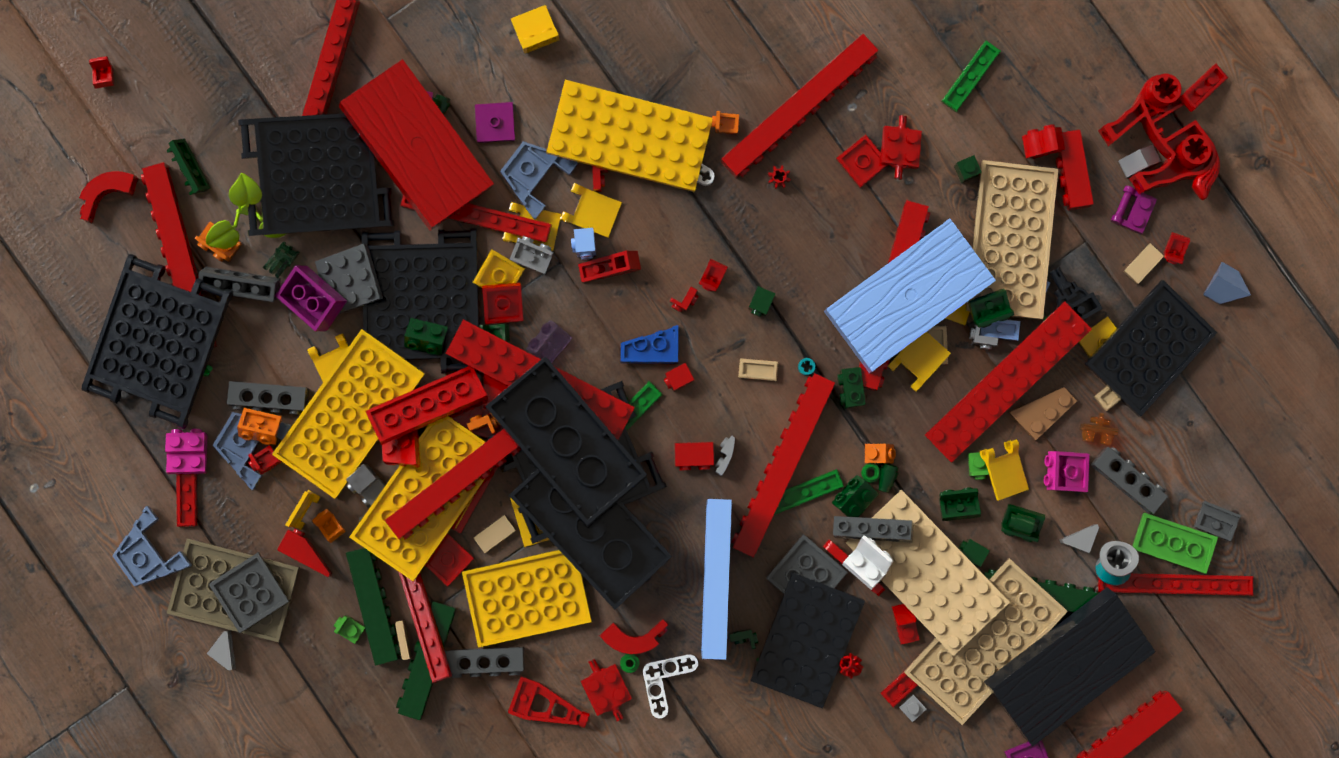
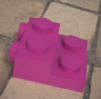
[165,429,208,474]
[1044,451,1090,492]

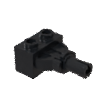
[1049,267,1103,320]

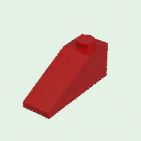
[578,250,641,283]
[277,528,333,577]

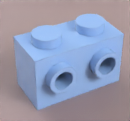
[571,228,596,260]

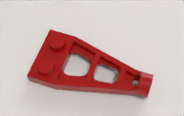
[508,676,590,728]

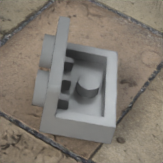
[509,236,554,275]

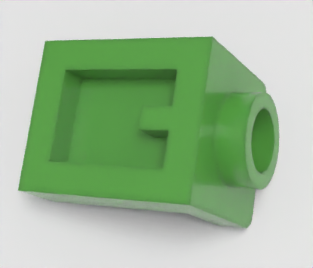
[968,452,989,480]
[334,615,365,644]

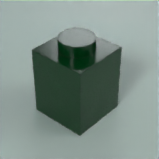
[954,155,982,183]
[748,286,775,318]
[958,539,990,567]

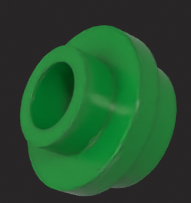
[861,463,880,482]
[620,654,639,673]

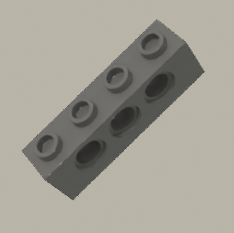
[199,267,281,302]
[227,381,309,415]
[1090,447,1168,514]
[833,516,914,543]
[445,647,525,678]

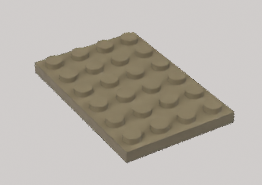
[167,538,300,643]

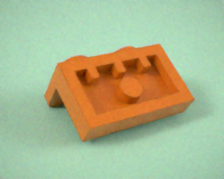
[195,222,242,262]
[237,408,282,445]

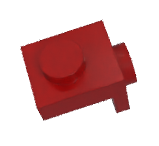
[89,56,114,89]
[1163,232,1190,265]
[699,259,728,292]
[670,287,699,312]
[248,445,281,474]

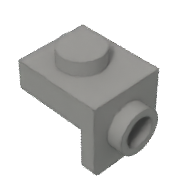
[969,324,998,350]

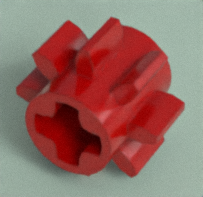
[767,165,791,189]
[840,653,863,679]

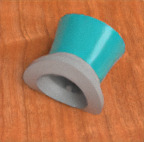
[1095,541,1139,585]

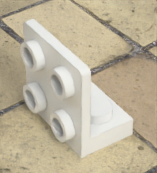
[842,536,893,590]

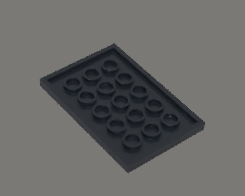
[1085,280,1217,417]
[750,572,865,709]

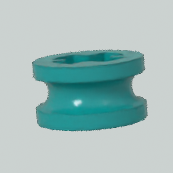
[798,358,816,376]

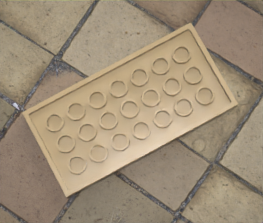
[966,160,1058,320]
[846,490,1010,656]
[904,558,1068,725]

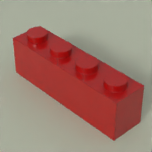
[1056,130,1094,211]

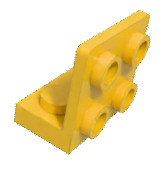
[511,5,560,54]

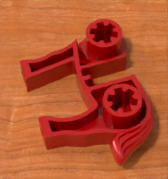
[1098,73,1220,200]

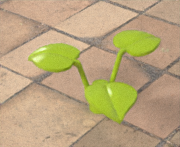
[206,173,288,249]

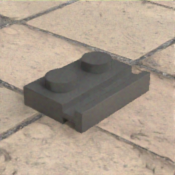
[1193,501,1241,541]

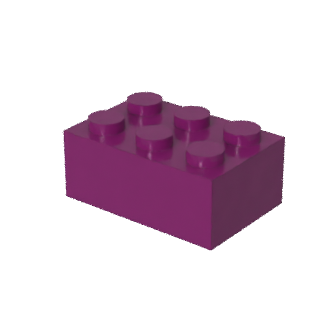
[275,265,347,332]

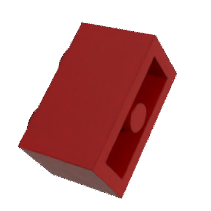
[675,442,714,471]

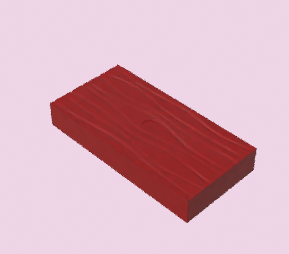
[339,59,494,231]

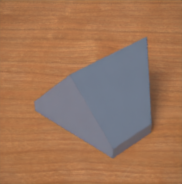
[1203,262,1251,304]

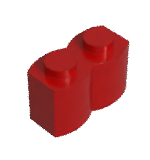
[1022,124,1065,159]

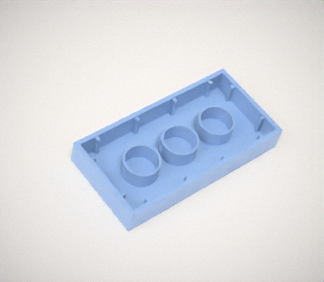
[824,219,996,373]
[701,499,732,660]

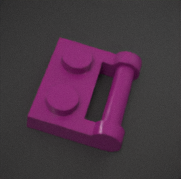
[1111,186,1157,234]

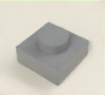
[899,695,927,722]

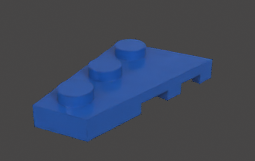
[620,325,678,364]

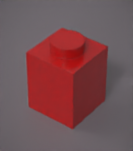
[664,363,694,391]

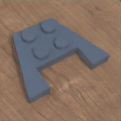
[500,141,580,220]
[213,412,292,490]
[113,506,192,587]

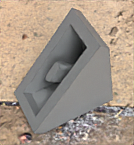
[1118,145,1161,178]
[1059,524,1099,553]
[207,630,236,670]

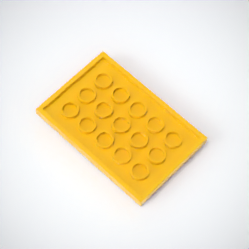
[462,550,592,648]

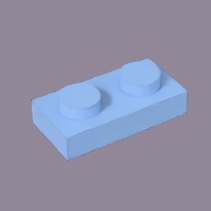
[979,320,1020,341]

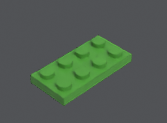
[1132,513,1218,574]

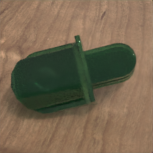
[263,241,300,279]

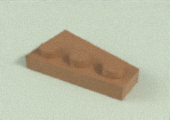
[1009,387,1077,440]

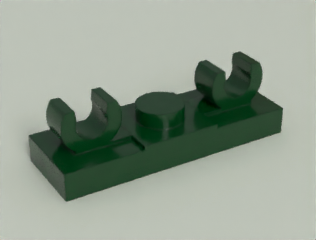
[167,139,211,195]

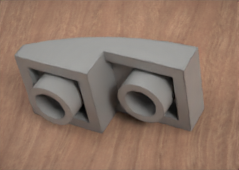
[715,436,735,476]

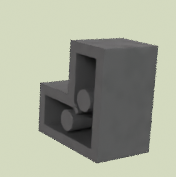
[346,464,386,508]

